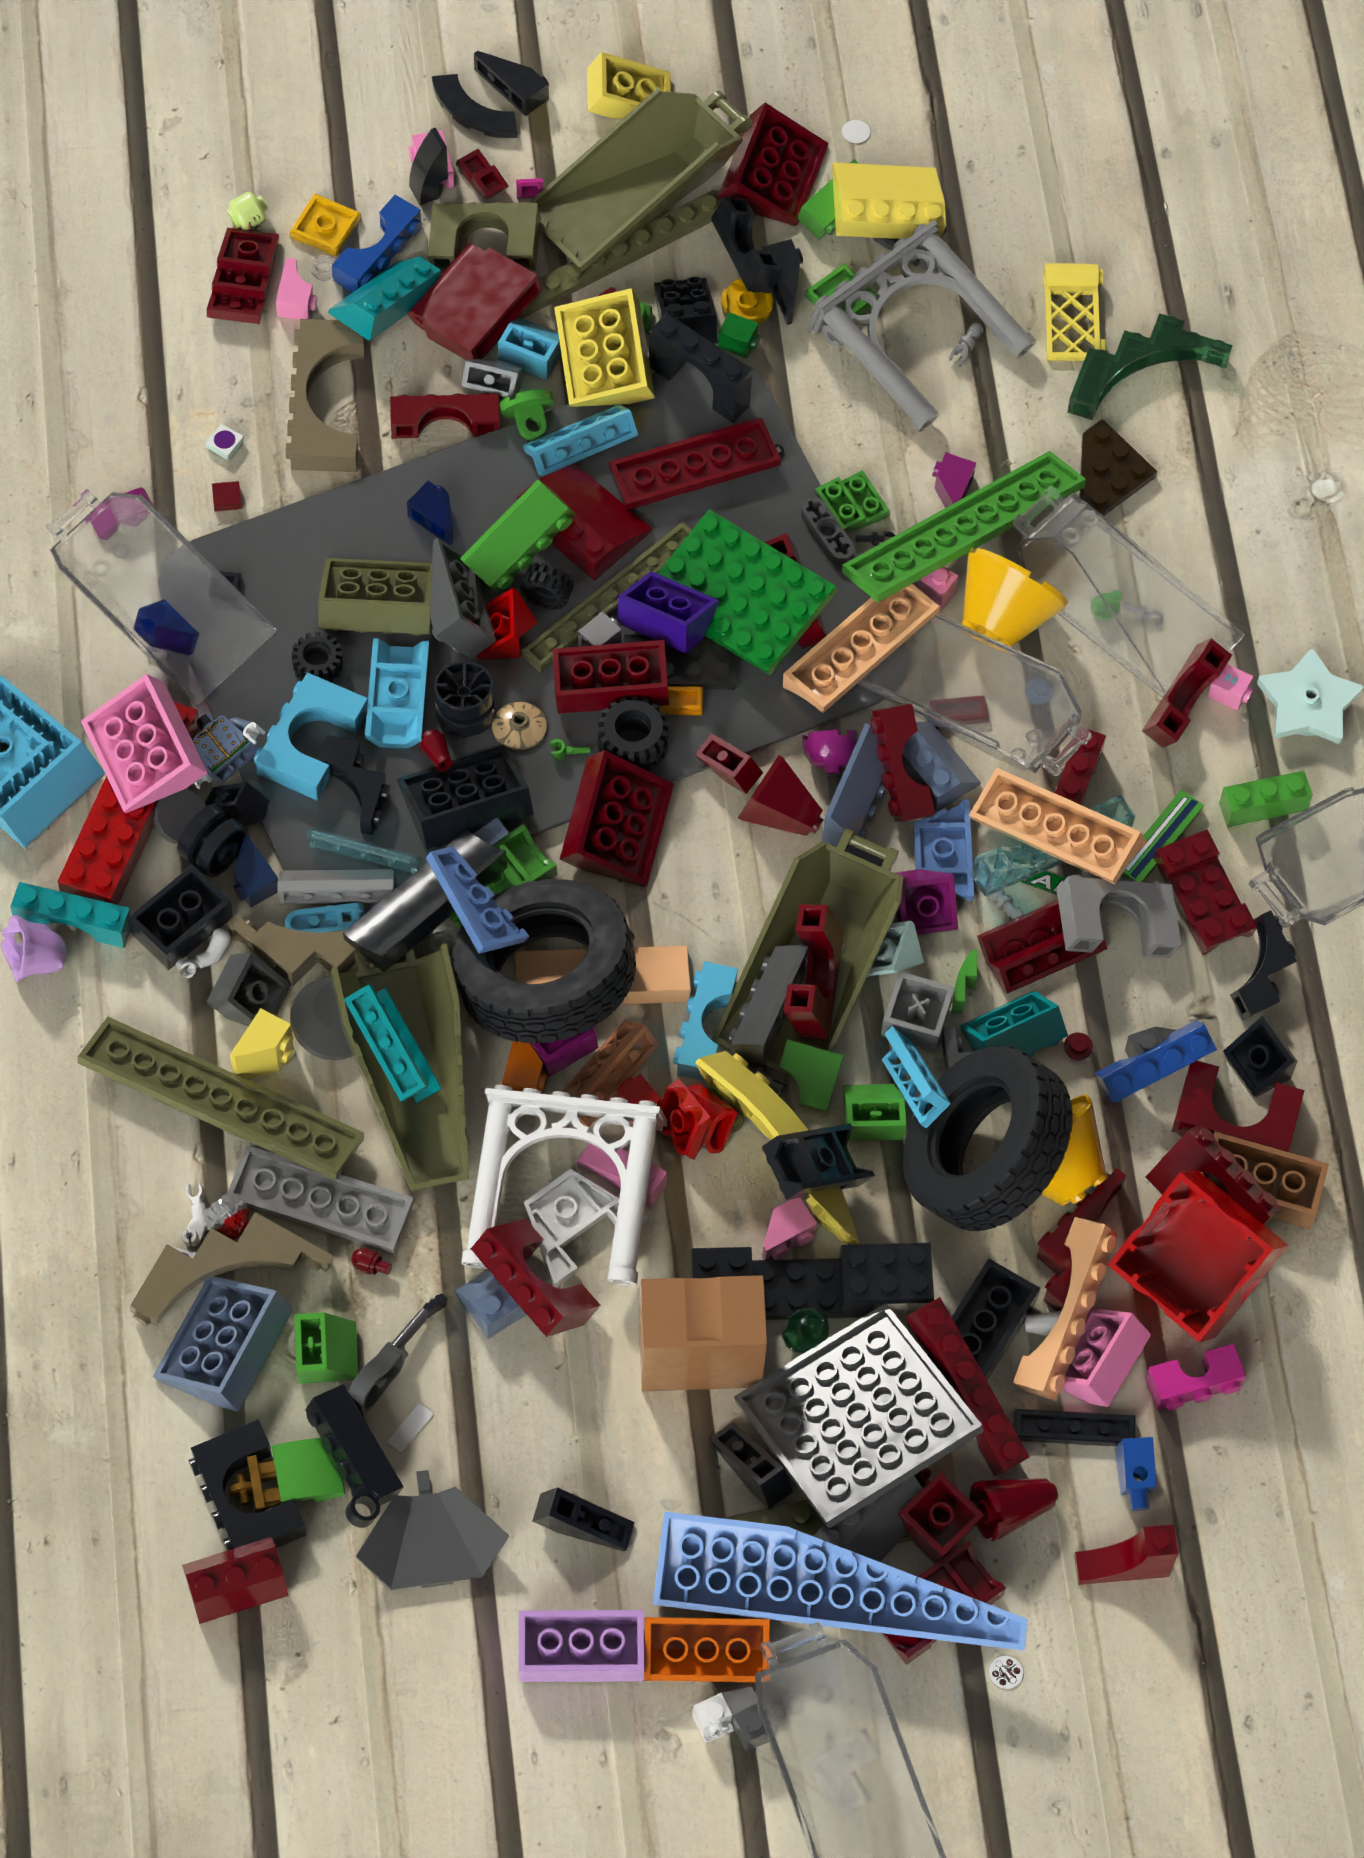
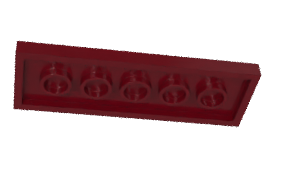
[609,417,781,510]

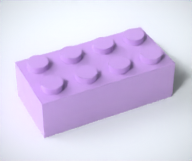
[519,1610,644,1682]

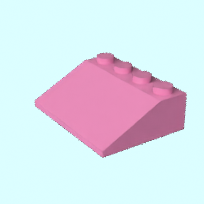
[81,674,208,813]

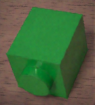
[718,312,761,358]

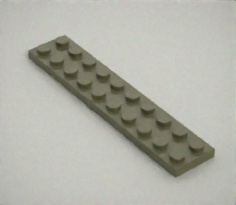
[78,1016,364,1181]

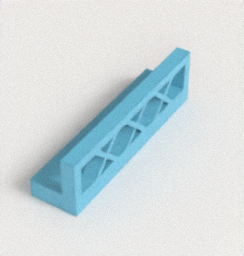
[523,404,638,477]
[882,1026,951,1128]

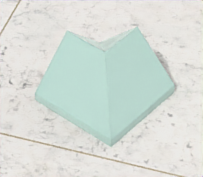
[868,920,924,977]

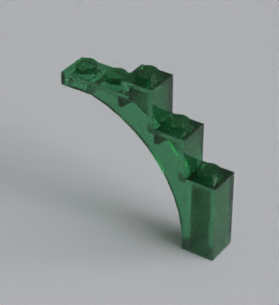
[1067,313,1233,421]

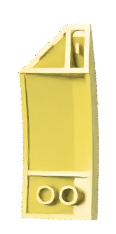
[695,1051,861,1245]

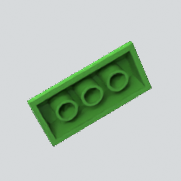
[460,480,576,593]

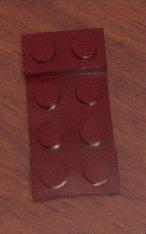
[1153,829,1257,955]
[882,1540,1006,1665]

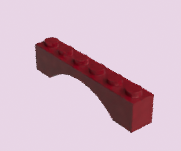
[905,1297,1030,1476]

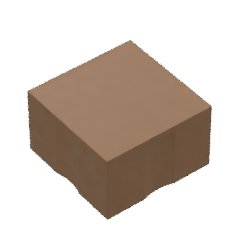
[639,1276,767,1391]

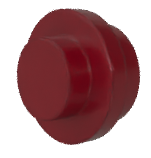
[1064,1032,1093,1061]

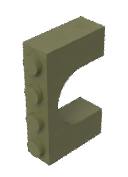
[427,202,541,272]

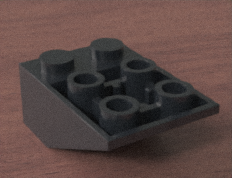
[654,277,718,344]

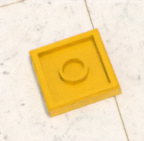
[289,193,361,257]

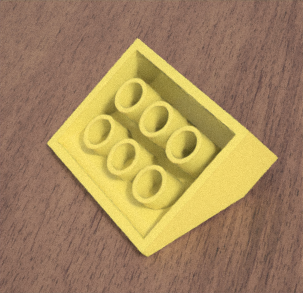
[832,162,946,239]
[554,288,655,407]

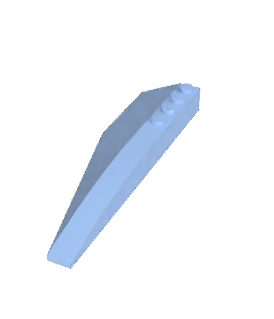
[653,1511,1028,1651]

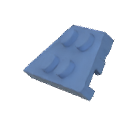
[913,799,974,901]

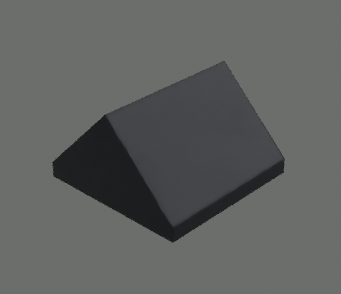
[1223,1015,1298,1097]

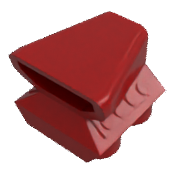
[660,1079,737,1160]

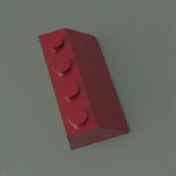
[553,640,669,714]

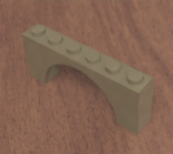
[286,319,366,472]

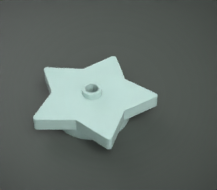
[1257,649,1363,744]

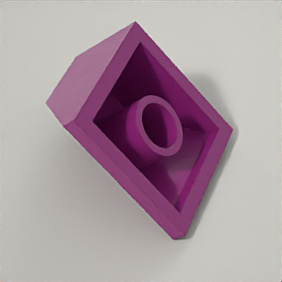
[896,869,958,935]

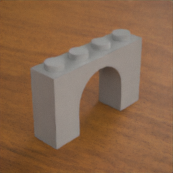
[1056,875,1182,958]

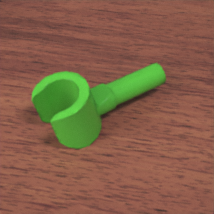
[550,739,590,761]

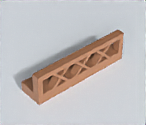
[562,1020,660,1127]

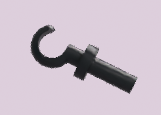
[855,531,896,546]

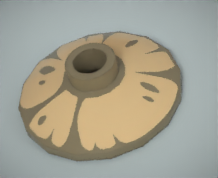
[492,702,547,751]

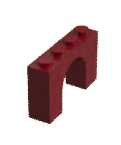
[784,904,844,1039]
[1171,1060,1305,1152]
[1145,1124,1282,1226]
[470,1218,601,1337]

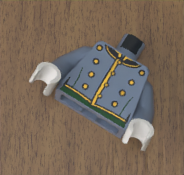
[193,714,266,789]

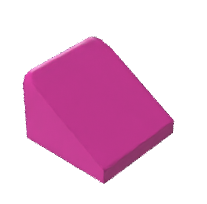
[516,178,543,199]

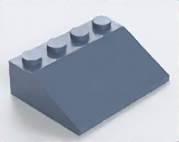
[153,1276,293,1411]

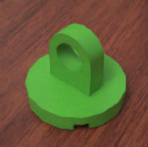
[499,389,554,441]

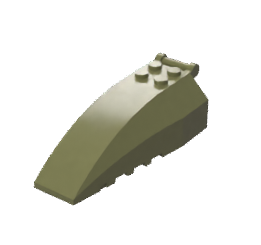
[331,944,469,1192]

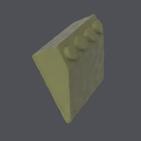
[318,558,432,636]

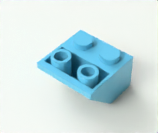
[498,318,562,380]

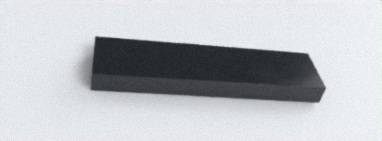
[1014,1409,1135,1447]

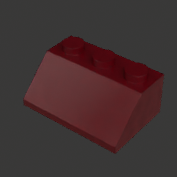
[182,1537,289,1624]

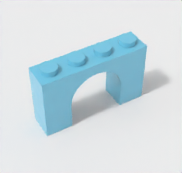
[254,673,368,801]

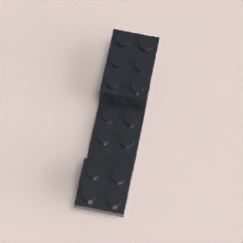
[691,1243,934,1320]

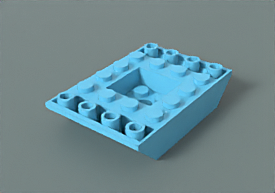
[0,675,105,849]

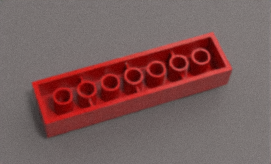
[57,702,199,905]

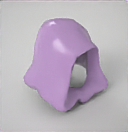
[1,915,67,982]

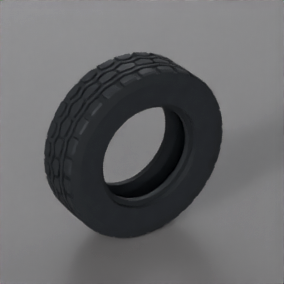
[452,879,636,1043]
[903,1045,1073,1231]

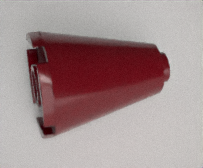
[970,1478,1058,1541]

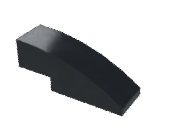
[409,128,448,205]

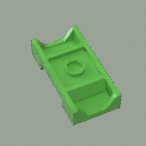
[449,824,558,931]

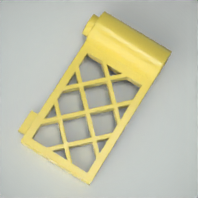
[1043,263,1106,361]

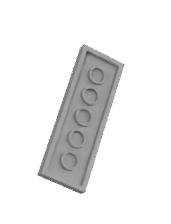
[227,1145,414,1254]

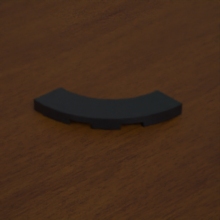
[432,74,517,138]

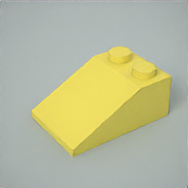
[587,52,671,118]

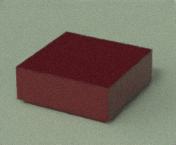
[212,481,242,512]

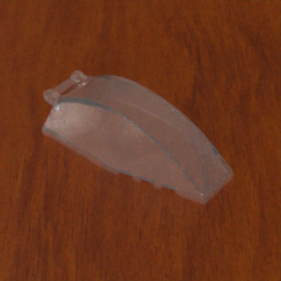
[1249,787,1364,928]

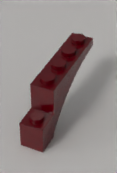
[1037,1168,1126,1312]

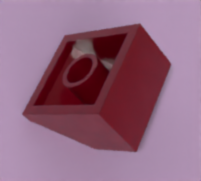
[898,1472,984,1564]

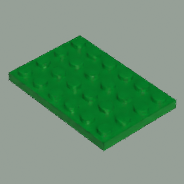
[657,509,838,676]

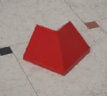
[477,588,538,660]

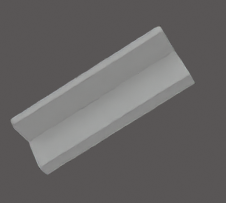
[278,869,394,904]

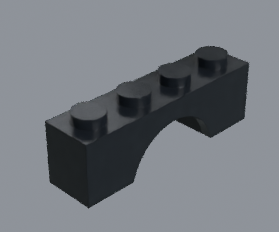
[711,195,784,293]

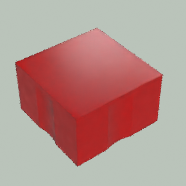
[1107,1170,1289,1342]

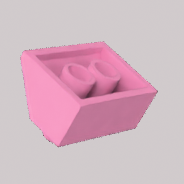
[1062,1308,1151,1407]

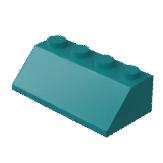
[328,256,441,341]

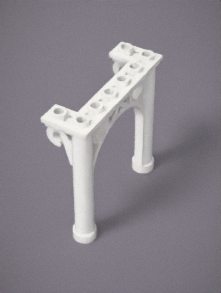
[461,1085,667,1286]

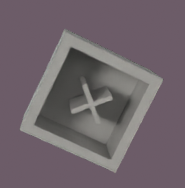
[881,971,955,1052]

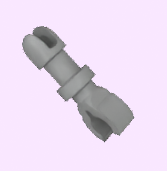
[949,322,983,366]
[983,878,1025,921]

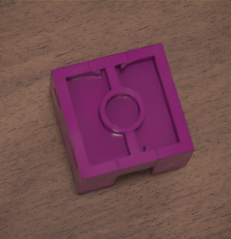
[530,1028,599,1077]

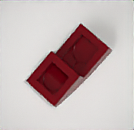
[456,148,509,200]

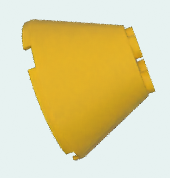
[961,548,1068,652]
[1041,1094,1108,1206]

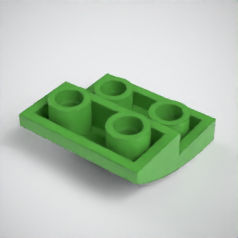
[815,470,890,532]
[271,1438,345,1503]

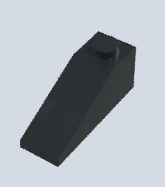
[474,50,549,116]
[761,239,803,325]
[709,1422,793,1509]
[532,1487,635,1551]

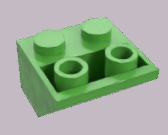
[842,1084,906,1141]
[294,1313,358,1384]

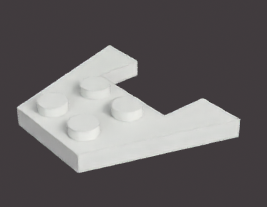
[524,1169,648,1287]

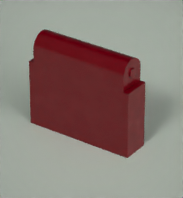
[408,244,543,360]

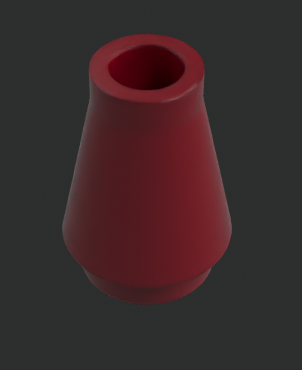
[419,729,453,771]

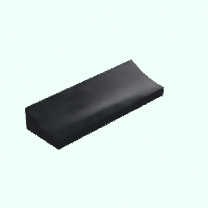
[343,829,508,972]

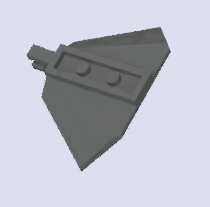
[356,1470,509,1590]

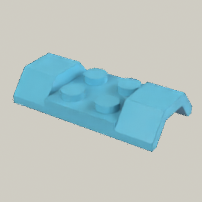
[365,638,429,749]

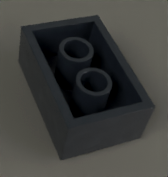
[128,864,233,970]

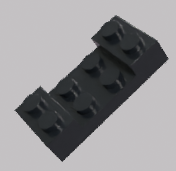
[762,1123,875,1200]

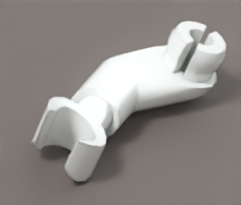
[175,928,231,978]
[181,1183,207,1247]

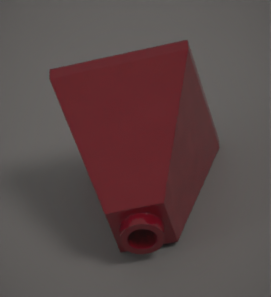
[738,755,824,836]

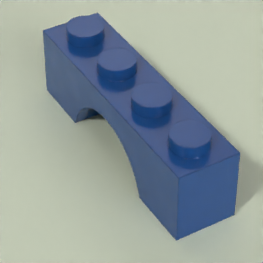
[332,195,422,292]
[1094,1020,1217,1103]

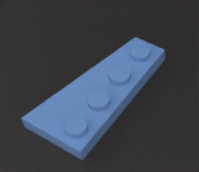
[426,846,529,954]

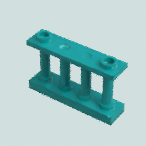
[344,984,442,1104]

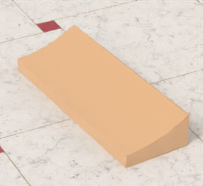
[783,584,939,713]
[969,768,1147,885]
[515,946,691,1004]

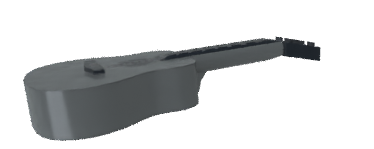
[348,1294,448,1414]

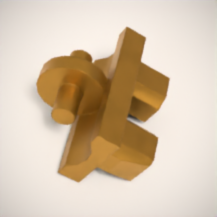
[229,1455,281,1513]

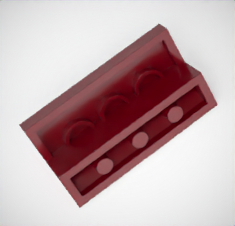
[977,900,1107,994]

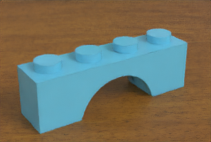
[673,961,738,1081]

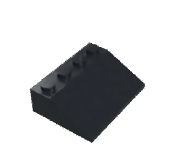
[397,745,534,849]

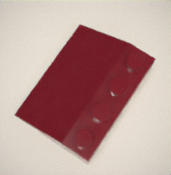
[718,102,829,226]
[516,463,652,581]
[559,750,674,887]

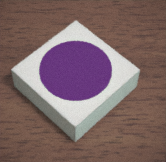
[206,424,244,461]

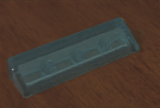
[306,827,422,874]

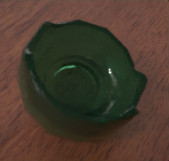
[782,1308,830,1353]

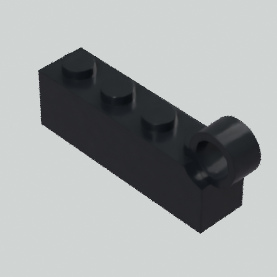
[305,1384,404,1528]

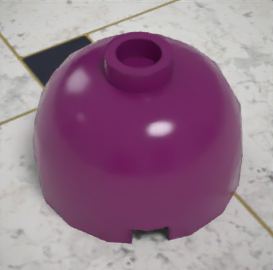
[802,729,858,774]

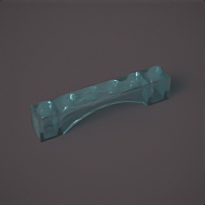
[971,795,1135,897]

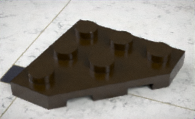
[1079,419,1158,521]

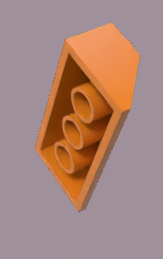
[644,1617,770,1683]

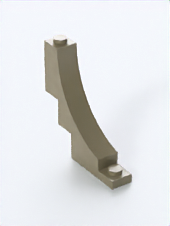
[228,915,377,986]
[130,1212,333,1326]

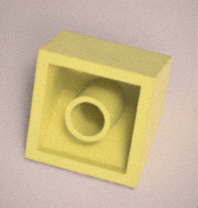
[230,1008,295,1080]

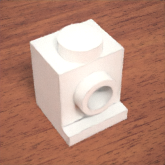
[692,1693,734,1744]

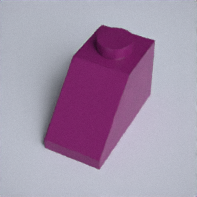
[932,452,976,508]

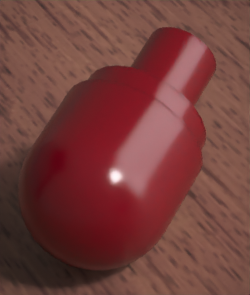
[351,1248,392,1275]

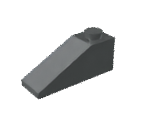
[709,1682,775,1753]

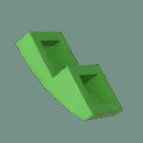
[951,950,977,1014]

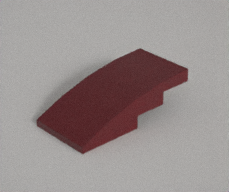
[206,227,279,324]

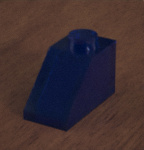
[407,480,453,545]
[133,599,199,656]

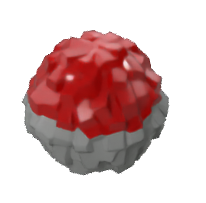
[202,1194,249,1240]

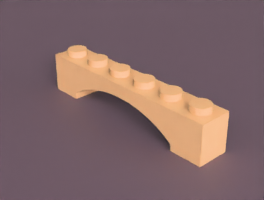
[1013,1217,1117,1401]

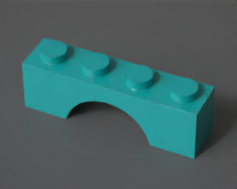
[10,882,131,948]

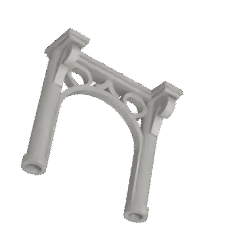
[807,220,1037,432]

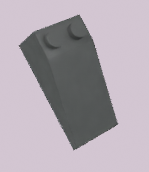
[430,538,496,659]

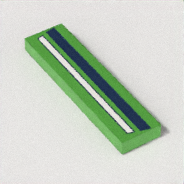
[1121,790,1204,882]

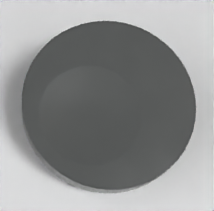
[290,977,353,1061]

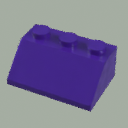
[618,571,719,653]

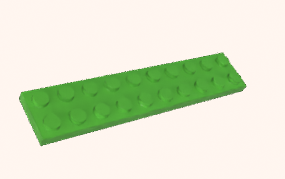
[842,451,1086,602]

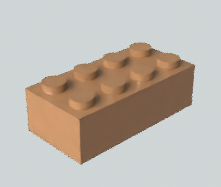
[1202,1132,1329,1229]

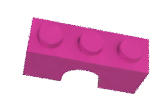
[1145,1343,1246,1410]

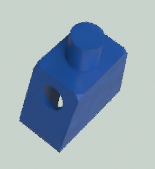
[1115,1437,1156,1511]

